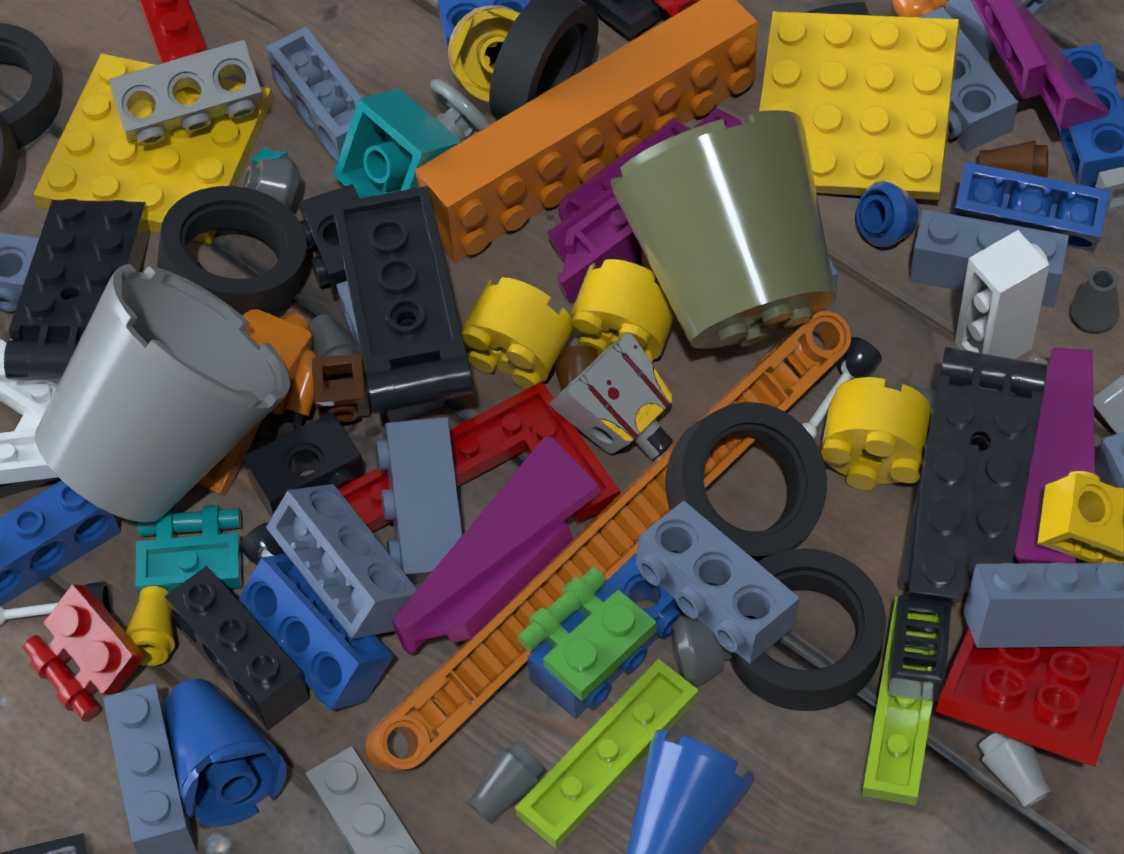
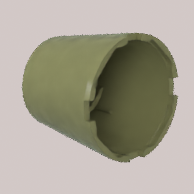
[611,110,836,349]

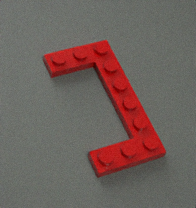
[338,381,620,532]

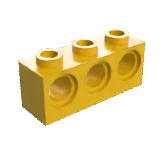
[1037,471,1124,563]

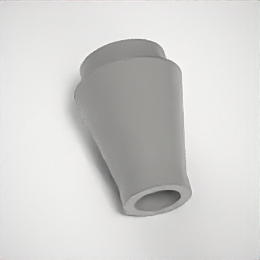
[979,732,1052,809]

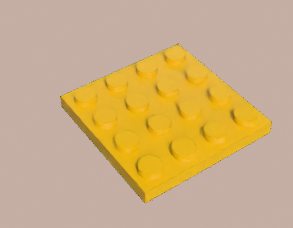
[759,11,960,200]
[33,53,273,244]

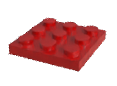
[936,628,1124,767]

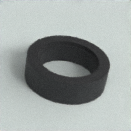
[489,0,599,120]
[0,23,62,150]
[157,186,307,315]
[666,402,827,561]
[729,548,886,711]

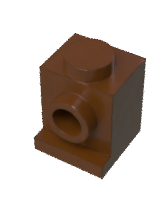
[311,353,370,423]

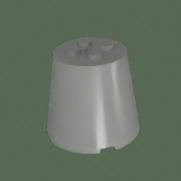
[35,264,290,522]

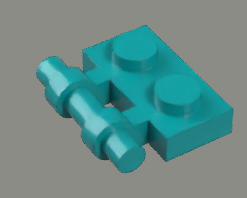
[135,505,242,595]

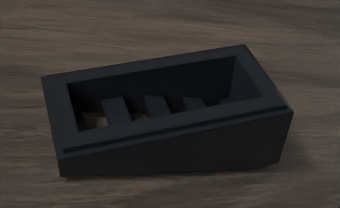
[888,596,952,702]

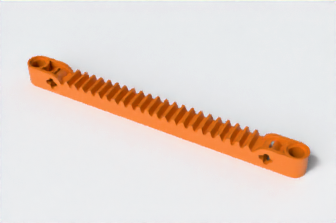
[365,311,851,774]

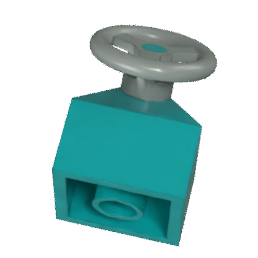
[333,78,491,199]

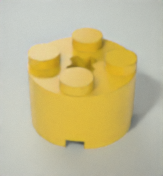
[448,5,543,102]
[570,259,676,363]
[461,277,574,389]
[821,377,932,490]

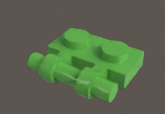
[517,567,657,701]

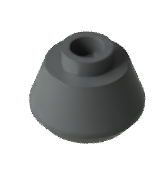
[242,158,299,209]
[671,616,732,687]

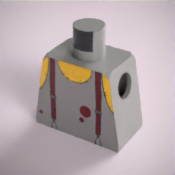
[549,332,674,460]

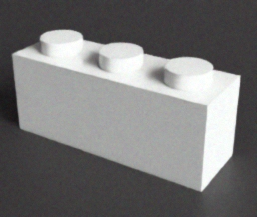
[955,230,1050,359]

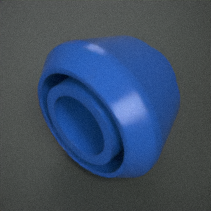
[856,181,919,247]

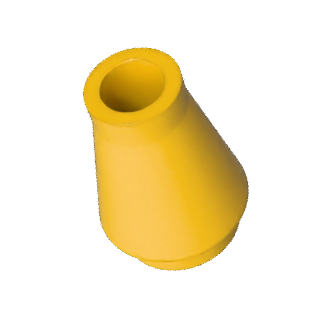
[126,586,175,666]

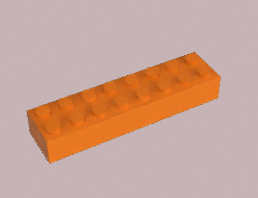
[415,0,758,263]

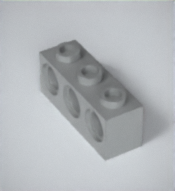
[108,39,262,145]

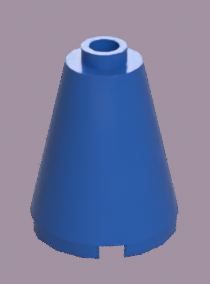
[164,679,287,827]
[626,729,755,854]

